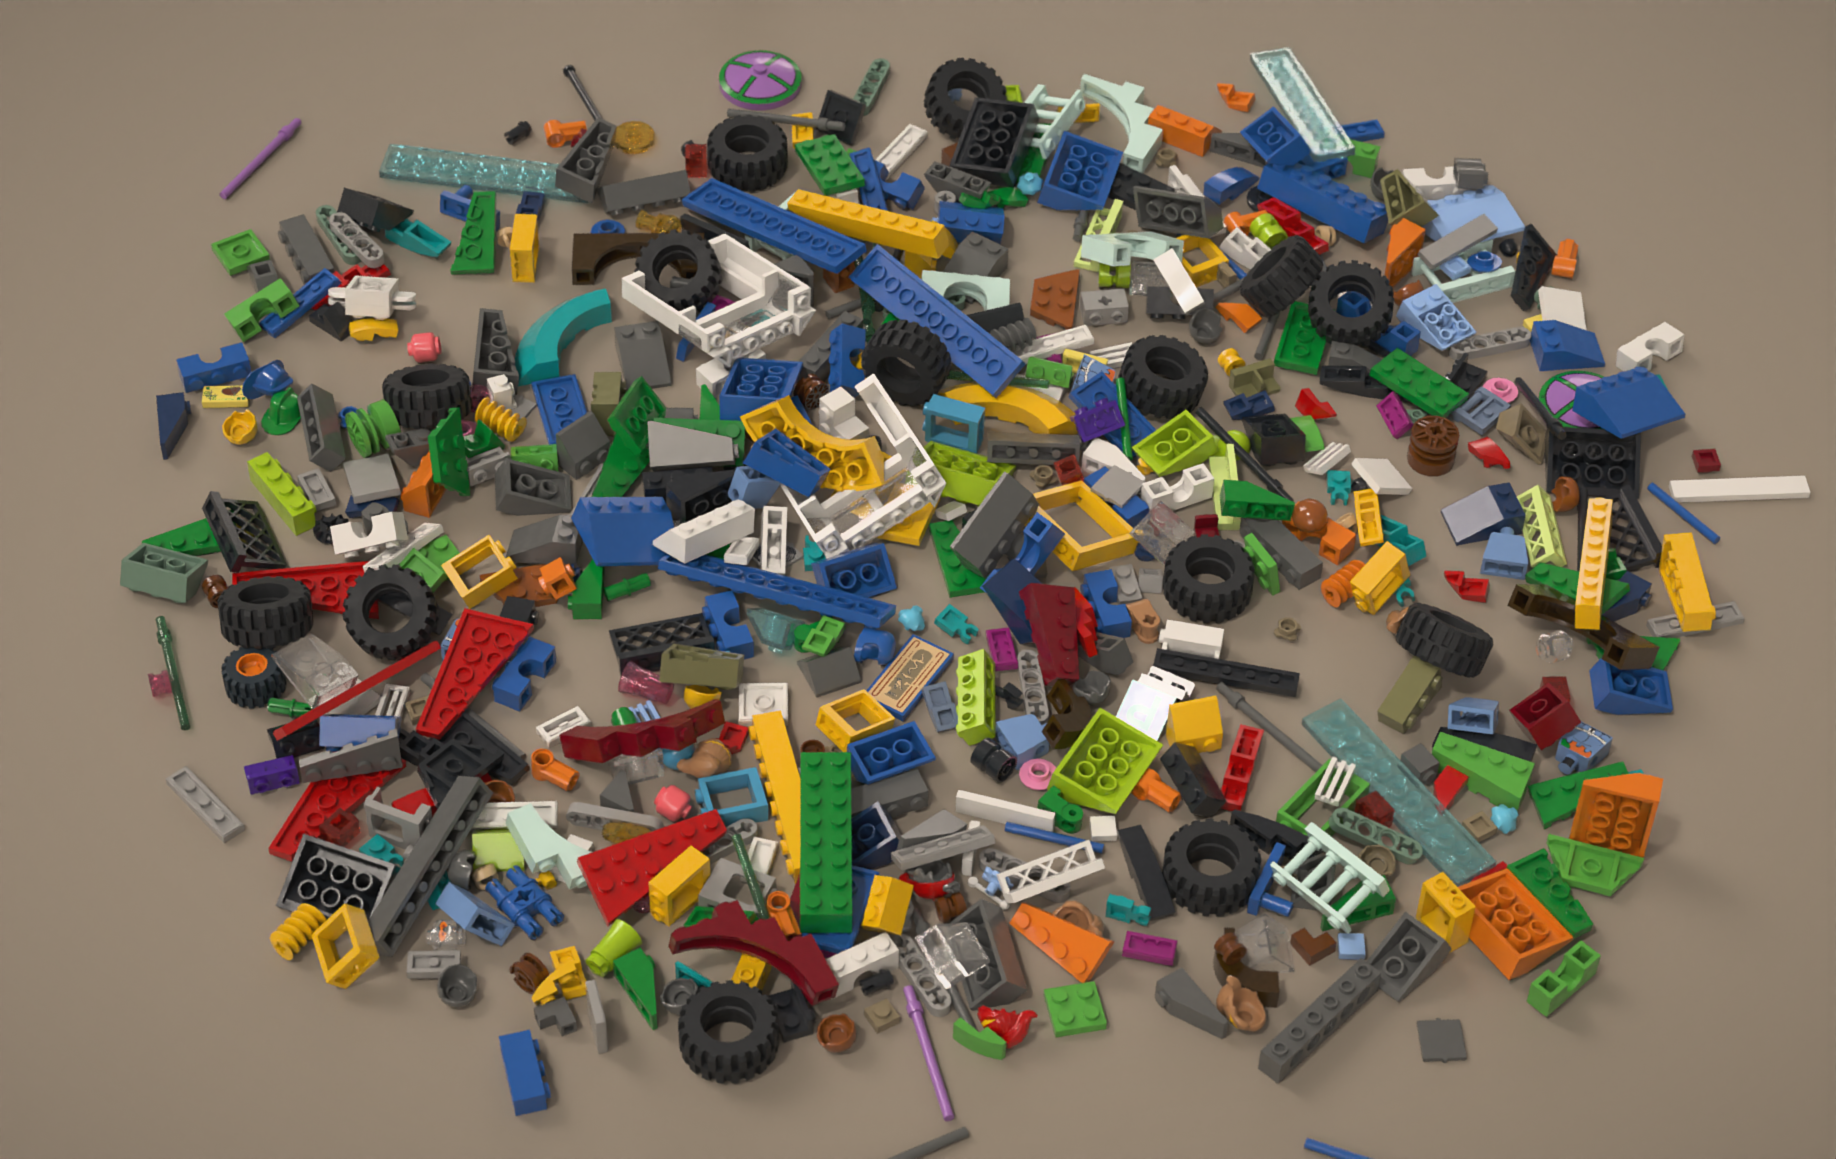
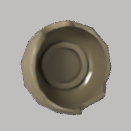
[1358,844,1396,879]

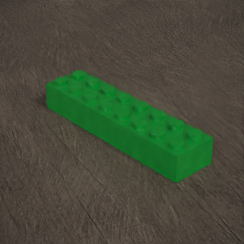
[800,752,852,933]

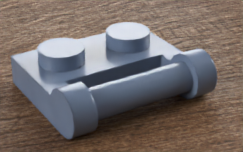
[1451,387,1511,435]

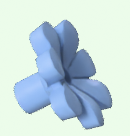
[982,867,1014,896]

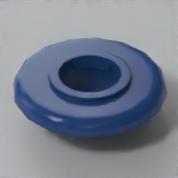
[591,220,625,233]
[1467,251,1502,273]

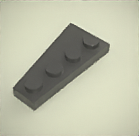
[299,728,402,783]

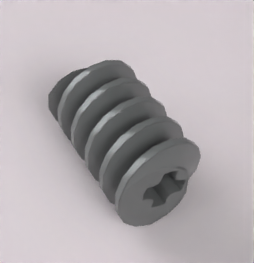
[989,317,1037,352]

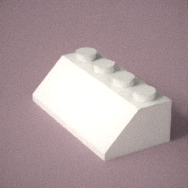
[653,499,755,564]

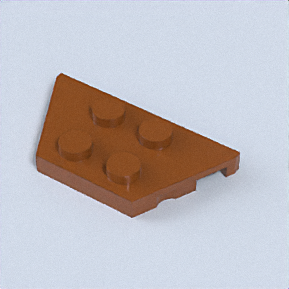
[1030,269,1080,330]
[479,564,558,607]

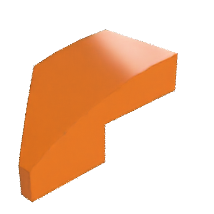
[1217,83,1256,112]
[1215,303,1262,333]

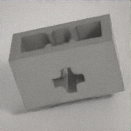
[1080,289,1129,326]

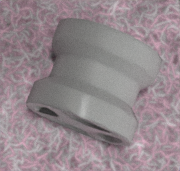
[934,191,956,216]

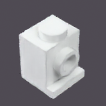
[487,374,517,410]

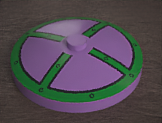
[719,50,802,110]
[1538,371,1605,430]

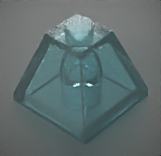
[746,608,805,653]

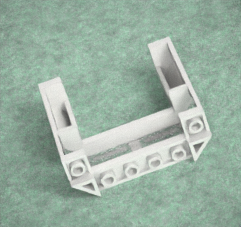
[622,234,816,368]
[780,374,946,558]

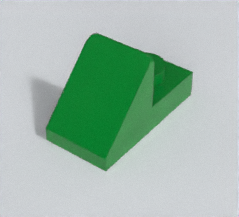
[463,419,505,458]

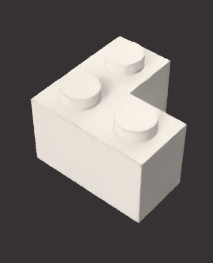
[819,387,869,440]

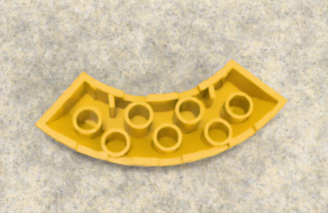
[937,382,1078,435]
[740,395,884,492]

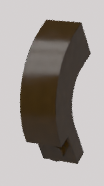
[1041,679,1091,749]
[1213,927,1280,1008]

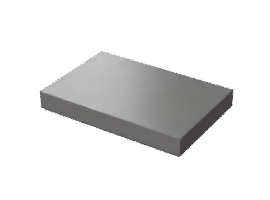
[343,454,401,504]

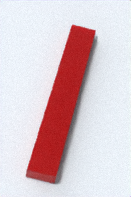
[273,641,441,740]

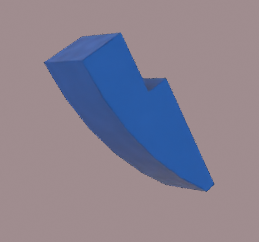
[1203,167,1259,205]

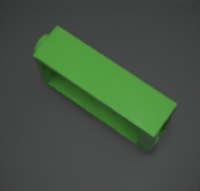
[1276,758,1370,837]

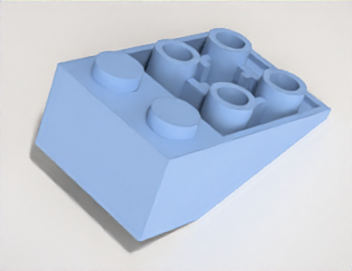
[1396,284,1476,351]

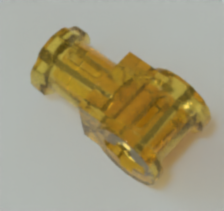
[636,210,682,233]

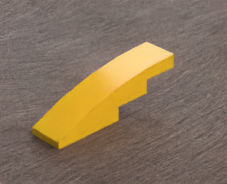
[1354,489,1384,546]

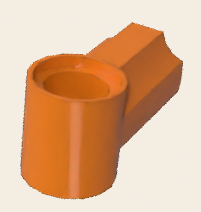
[544,120,587,148]
[1224,210,1267,235]
[1551,239,1579,279]
[531,748,579,791]
[1131,768,1182,812]
[767,891,802,942]

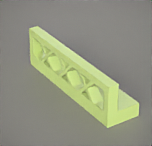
[1074,199,1123,272]
[1209,444,1241,530]
[1517,485,1567,568]

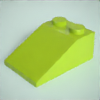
[1132,410,1217,477]

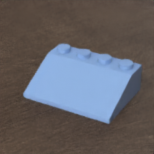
[1422,185,1525,242]

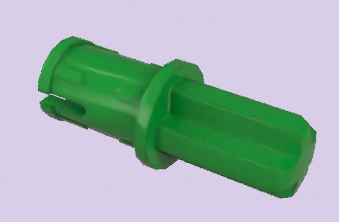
[603,573,651,602]
[267,698,318,718]

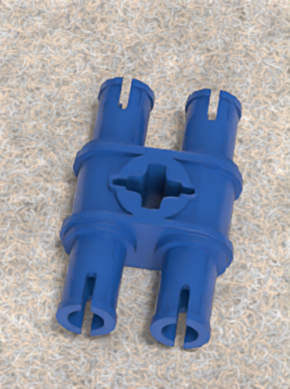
[485,865,564,940]

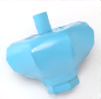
[1017,172,1044,196]
[898,605,925,631]
[1491,804,1519,834]

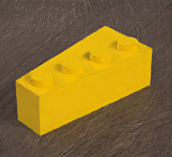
[1659,532,1716,632]

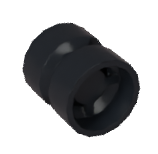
[970,738,1017,783]

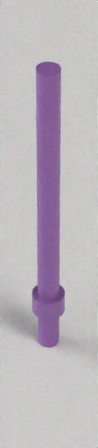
[219,117,302,199]
[903,985,954,1121]

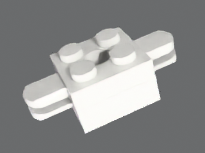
[328,276,416,320]

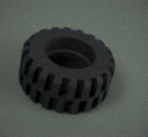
[924,58,1007,139]
[707,115,788,192]
[634,229,722,312]
[1240,235,1323,317]
[1308,260,1394,347]
[861,319,952,406]
[1118,335,1208,419]
[382,363,472,429]
[1163,534,1255,624]
[342,564,439,660]
[218,576,314,649]
[1396,602,1493,678]
[1162,819,1261,917]
[678,980,779,1084]

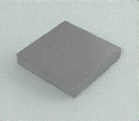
[585,980,608,1054]

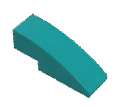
[385,219,451,257]
[1377,515,1427,566]

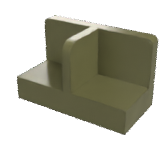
[1229,358,1280,398]

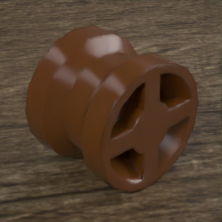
[1214,932,1247,966]

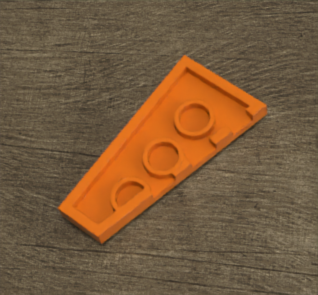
[1009,902,1114,983]

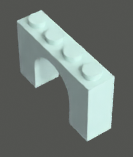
[1081,232,1184,266]
[921,270,1010,311]

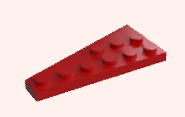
[232,561,379,619]
[415,608,534,740]
[268,747,406,861]
[577,809,727,927]

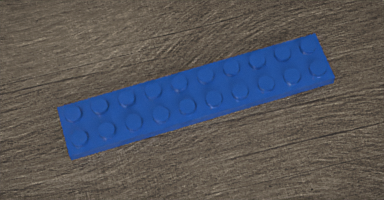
[682,178,867,274]
[849,244,1026,398]
[658,554,896,629]

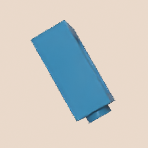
[922,394,985,454]
[695,767,768,827]

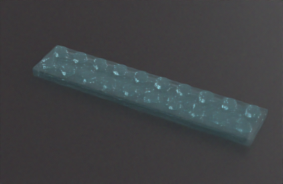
[1250,47,1355,162]
[379,144,588,203]
[1301,698,1496,887]

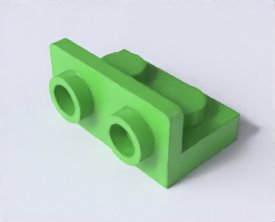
[1025,357,1075,388]
[511,444,558,472]

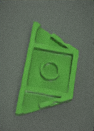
[1546,834,1644,897]

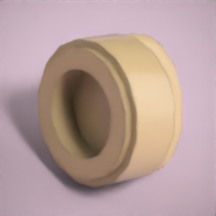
[1315,226,1336,247]
[496,227,513,249]
[1335,512,1358,533]
[470,863,499,890]

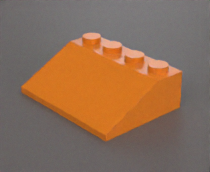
[1569,773,1663,858]
[1448,868,1574,980]

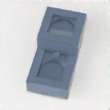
[921,681,958,732]

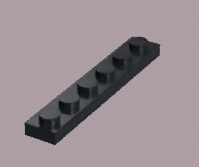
[1153,648,1300,697]

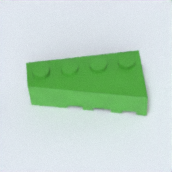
[1432,732,1535,811]

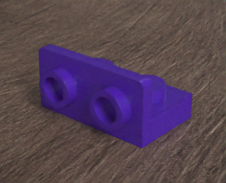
[1070,398,1125,442]
[244,755,300,795]

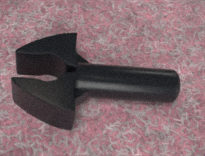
[995,682,1025,709]

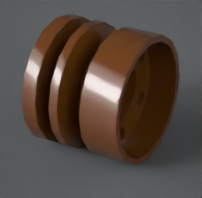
[1407,416,1460,477]

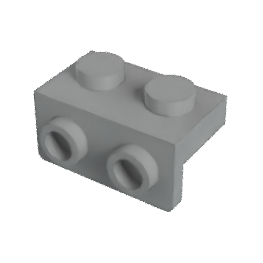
[466,447,511,487]

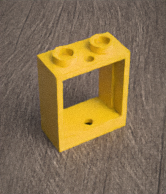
[510,214,540,283]
[1176,235,1229,288]
[441,535,518,609]
[1350,541,1410,616]
[815,689,895,752]
[649,846,710,927]
[1415,872,1476,953]
[312,904,380,989]

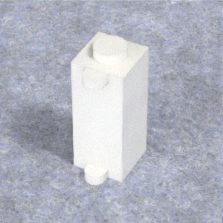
[1159,620,1224,659]

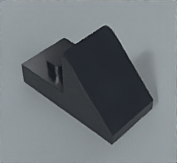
[309,302,353,342]

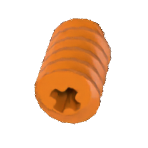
[1321,560,1366,608]

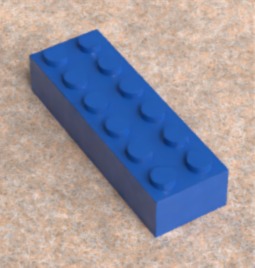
[1257,163,1389,243]

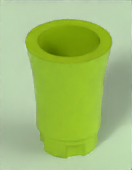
[585,919,642,977]

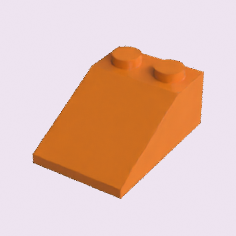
[1385,218,1426,288]

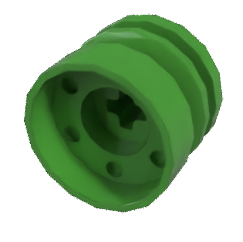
[345,399,401,458]

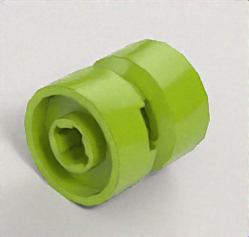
[1249,213,1288,249]
[1099,260,1131,288]

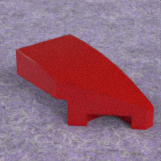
[1295,388,1337,419]
[1468,437,1511,469]
[1444,571,1490,602]
[716,721,749,754]
[1433,765,1469,817]

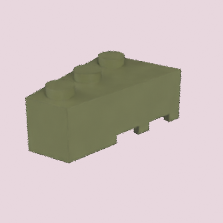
[1380,169,1439,227]
[591,372,626,436]
[659,644,744,690]
[1377,656,1443,734]

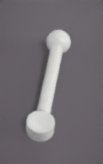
[968,877,1010,910]

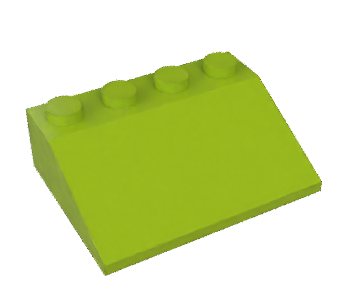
[906,441,1016,507]
[1047,708,1163,814]

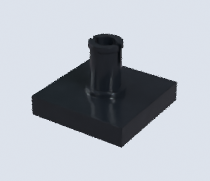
[815,90,867,144]

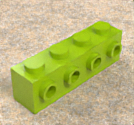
[247,452,317,536]
[956,649,995,746]

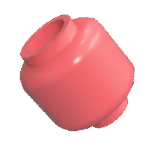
[407,332,441,363]
[654,785,693,822]

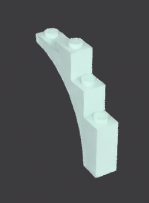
[1080,74,1163,173]
[506,803,592,890]

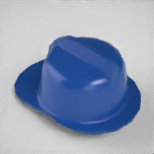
[242,360,293,399]

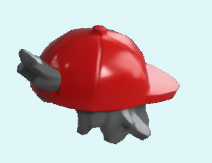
[899,860,960,900]

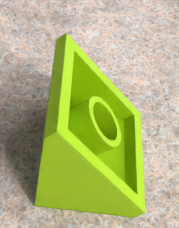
[472,829,525,872]

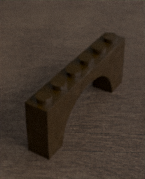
[572,233,704,285]
[1507,584,1660,670]

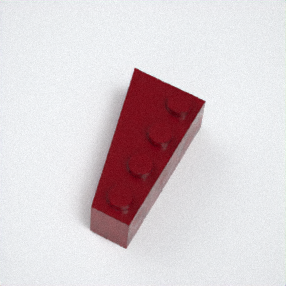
[1019,583,1079,686]

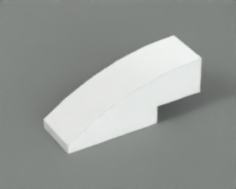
[1219,227,1271,269]
[1154,249,1205,315]

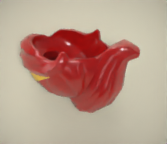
[977,1005,1038,1049]

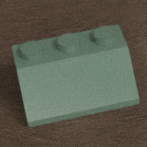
[120,543,208,603]

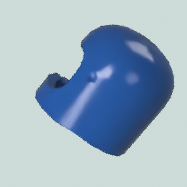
[854,627,896,665]

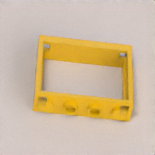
[1025,480,1141,571]

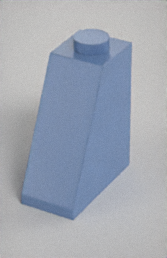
[435,882,515,946]

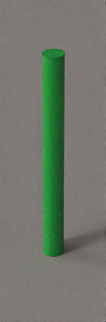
[1116,378,1133,461]

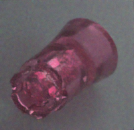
[618,661,675,704]

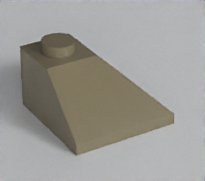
[1496,404,1547,465]

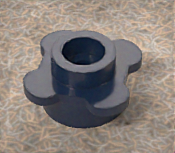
[1135,540,1158,562]

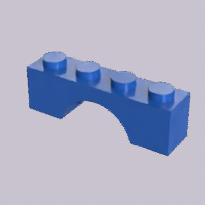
[1336,291,1421,356]
[980,512,1065,592]

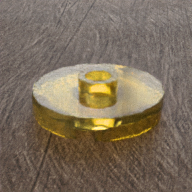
[615,121,655,154]
[602,822,652,844]

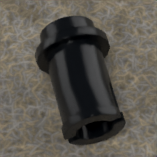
[504,121,532,145]
[859,969,894,996]

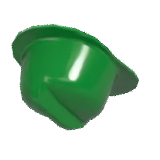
[261,387,301,435]

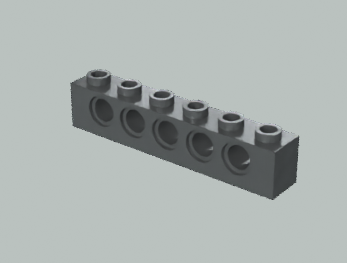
[1258,958,1381,1084]

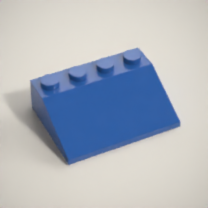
[1037,131,1123,210]
[719,358,803,421]
[1572,366,1686,439]
[571,497,674,566]

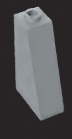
[647,421,739,471]

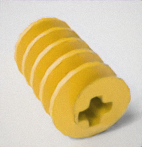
[475,397,527,442]
[270,903,326,960]

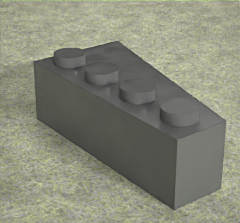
[555,117,617,203]
[472,308,519,395]

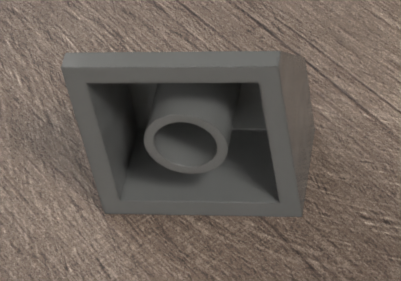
[556,411,610,480]

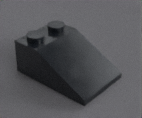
[1242,413,1306,466]
[666,470,735,526]

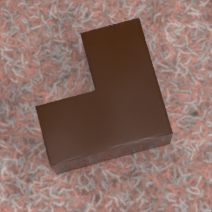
[1290,928,1337,966]

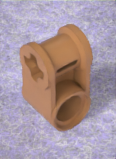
[1126,599,1160,644]

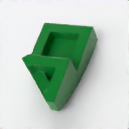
[981,187,1028,208]
[959,191,1001,209]
[1606,548,1627,580]

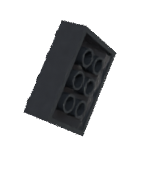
[949,97,1039,188]
[1544,427,1641,499]
[276,834,401,931]

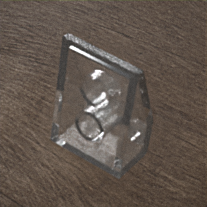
[271,633,359,709]

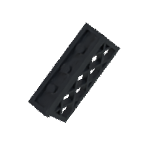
[1577,485,1662,571]
[202,491,287,573]
[609,613,715,678]

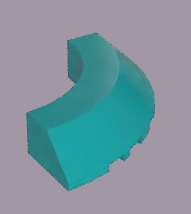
[515,288,612,387]

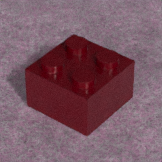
[1509,682,1582,751]

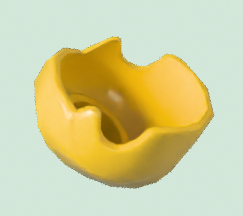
[222,410,258,445]
[683,685,722,709]

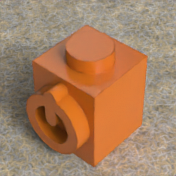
[538,557,577,600]

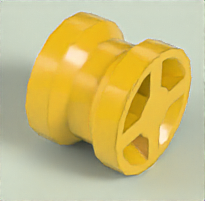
[1217,348,1246,376]

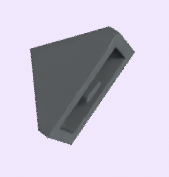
[600,771,634,825]

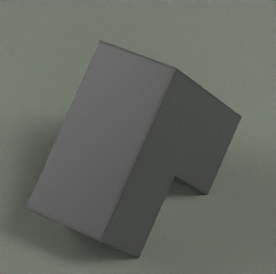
[534,997,577,1036]

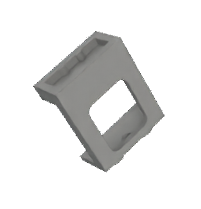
[364,787,432,850]
[698,858,778,919]

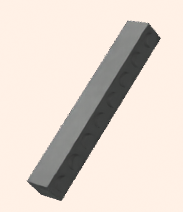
[368,776,493,957]

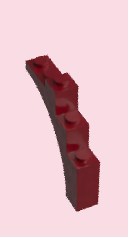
[559,699,726,763]
[668,900,839,1006]

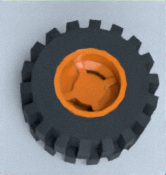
[221,647,287,709]

